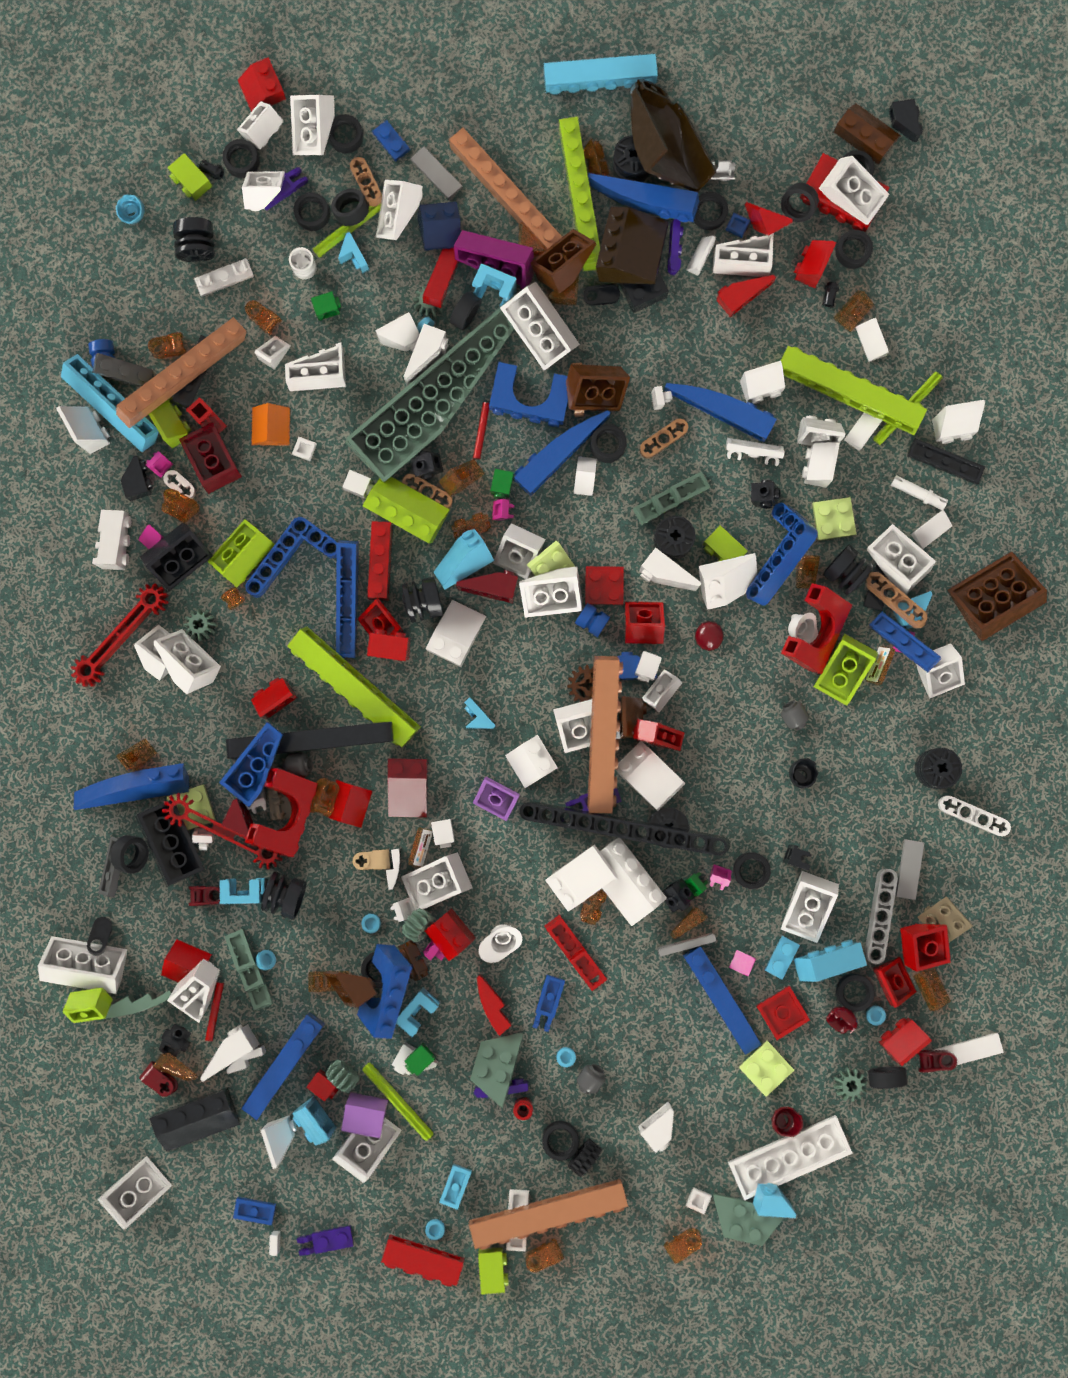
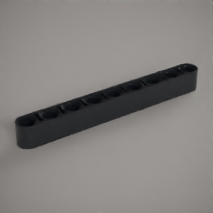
[226,722,394,759]

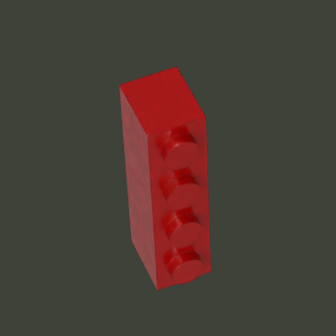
[367,521,393,601]
[381,1234,464,1287]

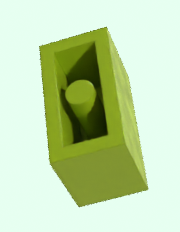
[167,153,212,201]
[703,525,748,562]
[62,988,113,1023]
[478,1247,509,1294]

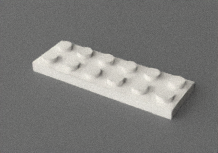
[728,1115,852,1200]

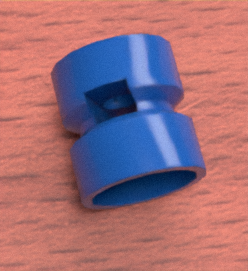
[88,339,115,368]
[575,603,610,638]

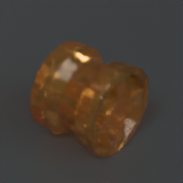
[221,587,245,610]

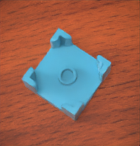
[472,263,517,307]
[220,878,266,904]
[396,988,440,1037]

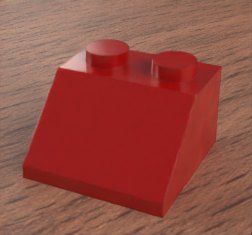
[238,57,286,112]
[794,240,837,288]
[625,602,665,644]
[367,629,410,661]
[251,677,298,720]
[425,908,476,961]
[900,924,951,972]
[879,1017,932,1066]

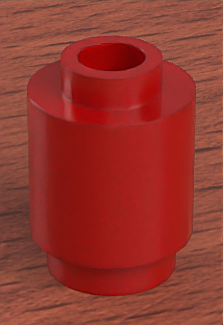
[513,1097,533,1120]

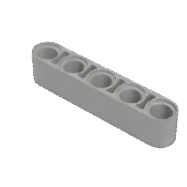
[864,868,898,964]

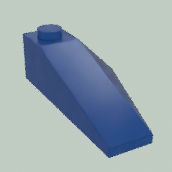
[219,722,283,807]

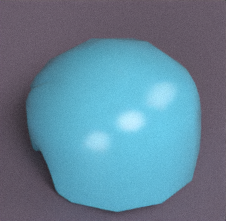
[116,195,145,224]

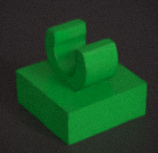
[684,872,708,897]

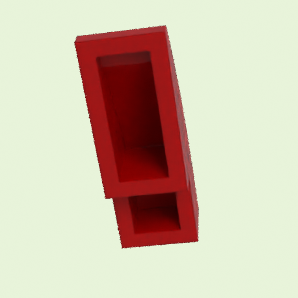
[477,974,512,1036]

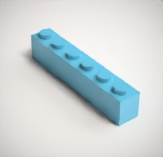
[544,54,658,94]
[61,354,159,452]

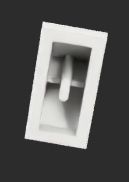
[255,336,290,370]
[574,456,597,496]

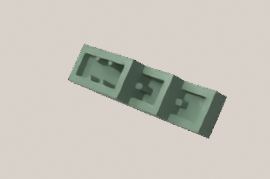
[633,471,711,525]
[225,929,274,1011]
[106,989,174,1018]

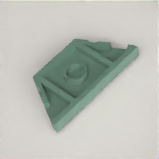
[470,1033,524,1109]
[713,1193,784,1246]

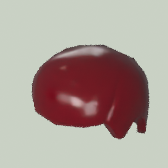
[695,621,724,651]
[826,1006,858,1034]
[771,1106,803,1137]

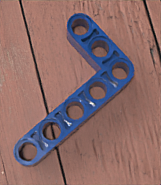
[746,503,818,605]
[246,517,337,598]

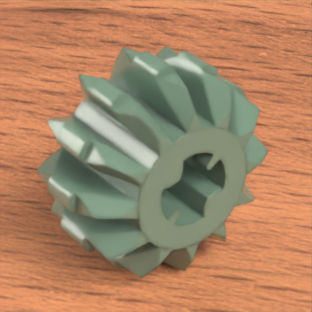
[413,286,445,318]
[183,608,217,641]
[402,908,434,943]
[325,1059,360,1093]
[833,1067,867,1102]

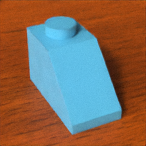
[893,591,932,629]
[753,1183,796,1218]

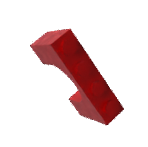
[800,153,890,232]
[781,584,852,674]
[245,768,318,858]

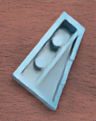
[793,940,867,982]

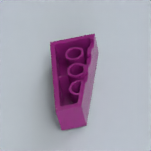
[454,230,534,289]

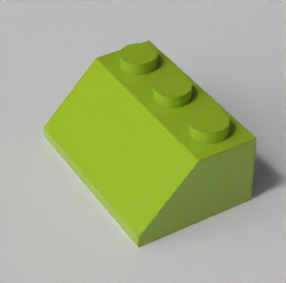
[148,397,192,449]
[207,519,275,587]

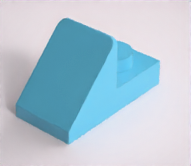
[338,232,369,273]
[464,697,496,729]

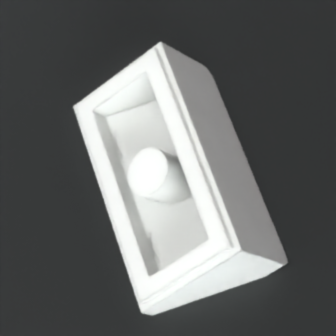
[686,236,716,276]
[855,318,889,362]
[844,413,882,451]
[911,510,952,549]
[642,669,682,713]

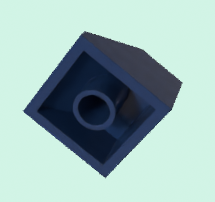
[417,202,461,251]

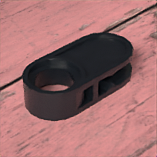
[583,284,620,306]
[87,917,112,956]

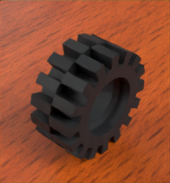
[568,1139,602,1177]

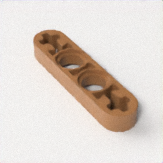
[866,572,928,628]

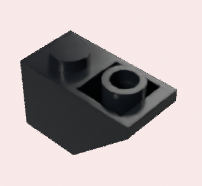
[889,99,923,142]
[121,455,153,501]

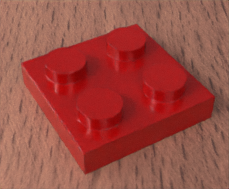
[585,566,624,605]
[756,986,810,1040]

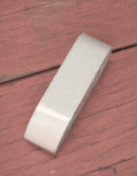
[163,470,196,501]

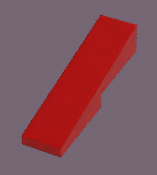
[423,248,459,308]
[544,915,607,991]

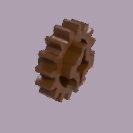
[567,665,594,702]

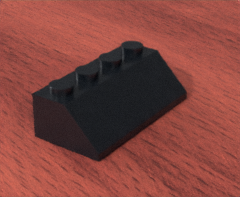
[136,800,205,888]
[149,1087,240,1152]

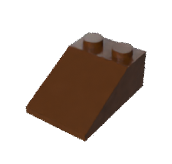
[531,229,597,294]
[619,696,647,739]

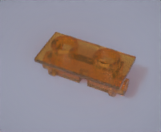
[584,139,609,176]
[451,513,491,540]
[580,888,607,925]

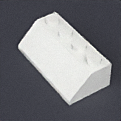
[500,282,580,370]
[600,838,667,926]
[38,936,127,994]

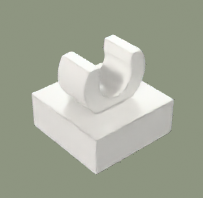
[651,386,673,410]
[246,789,266,814]
[192,828,215,850]
[390,897,414,922]

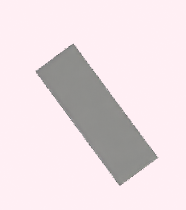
[410,146,462,200]
[895,839,924,900]
[657,933,716,957]

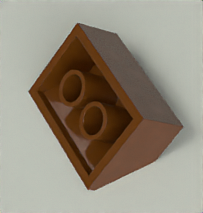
[834,103,901,165]
[566,364,630,411]
[324,971,377,1008]

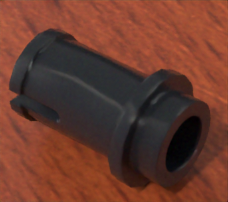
[199,160,224,180]
[822,282,839,308]

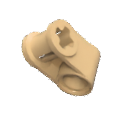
[353,849,391,870]

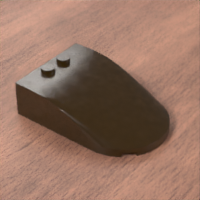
[630,79,717,192]

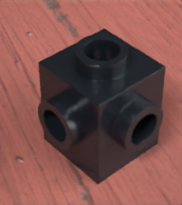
[411,451,444,480]
[751,480,781,509]
[662,878,695,912]
[159,1024,191,1060]

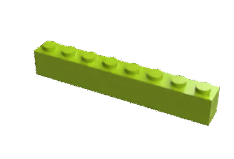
[559,116,600,271]
[780,346,927,435]
[287,627,421,747]

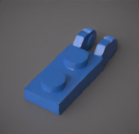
[533,974,565,1032]

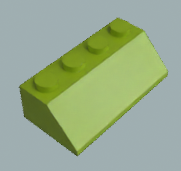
[363,477,450,543]

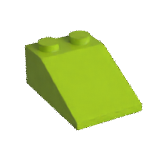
[814,633,878,706]

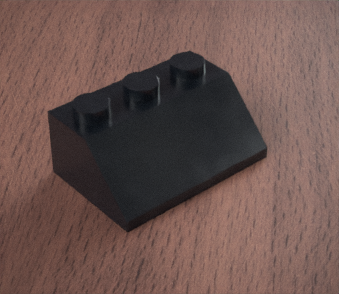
[140,521,213,591]

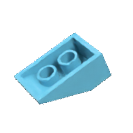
[434,529,494,590]
[292,1096,337,1146]

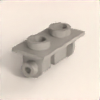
[709,160,735,181]

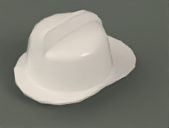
[788,612,818,644]
[479,924,522,963]

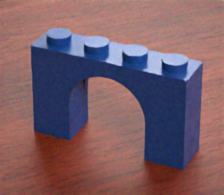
[489,362,568,427]
[357,944,412,1038]

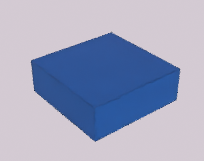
[725,213,751,238]

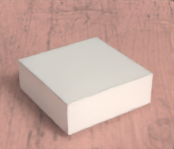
[292,437,317,461]
[686,1187,712,1214]
[269,1231,280,1256]

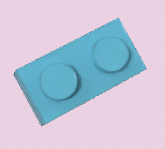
[765,936,800,980]
[439,1164,472,1210]

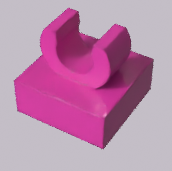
[146,451,173,478]
[492,499,514,521]
[710,864,732,890]
[423,940,445,960]

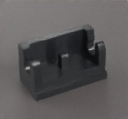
[783,844,812,871]

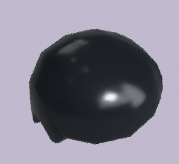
[789,758,819,789]

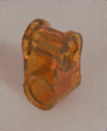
[245,300,282,336]
[148,332,187,359]
[161,489,200,522]
[310,778,339,817]
[663,1228,702,1264]
[525,1239,564,1273]

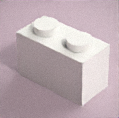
[237,101,283,149]

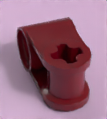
[188,886,220,906]
[917,1050,957,1073]
[139,1061,178,1097]

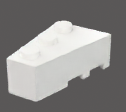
[713,233,774,277]
[285,342,346,391]
[92,510,131,570]
[167,959,220,1023]

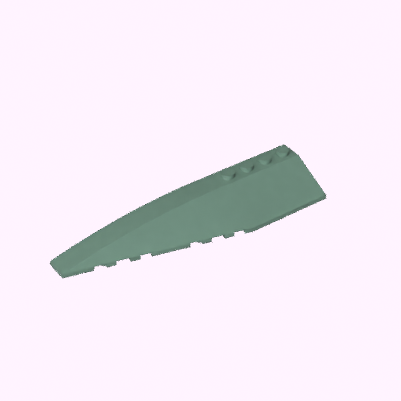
[345,293,517,482]

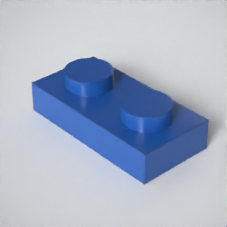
[372,120,410,162]
[233,1197,276,1225]

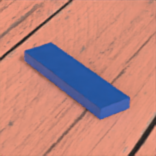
[869,611,941,673]

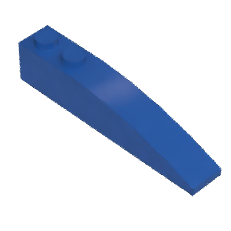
[588,173,699,222]
[664,383,777,443]
[514,410,610,497]
[336,541,359,658]
[73,763,189,810]
[683,946,762,1055]
[241,1012,325,1120]

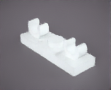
[194,258,254,297]
[726,438,784,466]

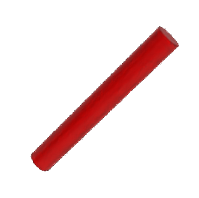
[473,402,489,459]
[205,982,224,1041]

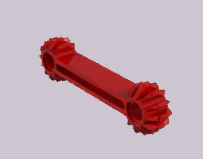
[71,583,169,687]
[162,793,283,870]

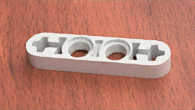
[938,796,1011,836]

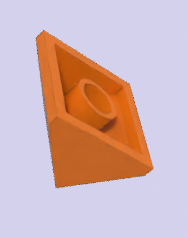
[252,403,290,445]

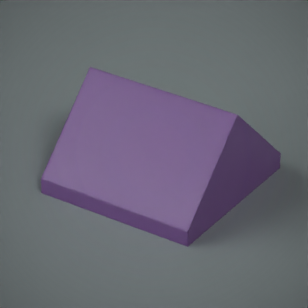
[473,777,520,821]
[341,1092,389,1139]

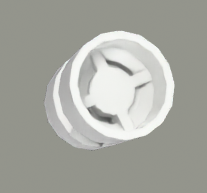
[289,247,317,279]

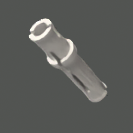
[891,475,948,511]

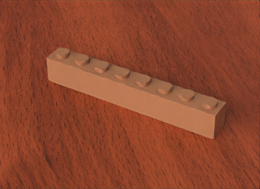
[449,128,562,252]
[116,317,246,429]
[587,656,623,813]
[469,1179,628,1250]

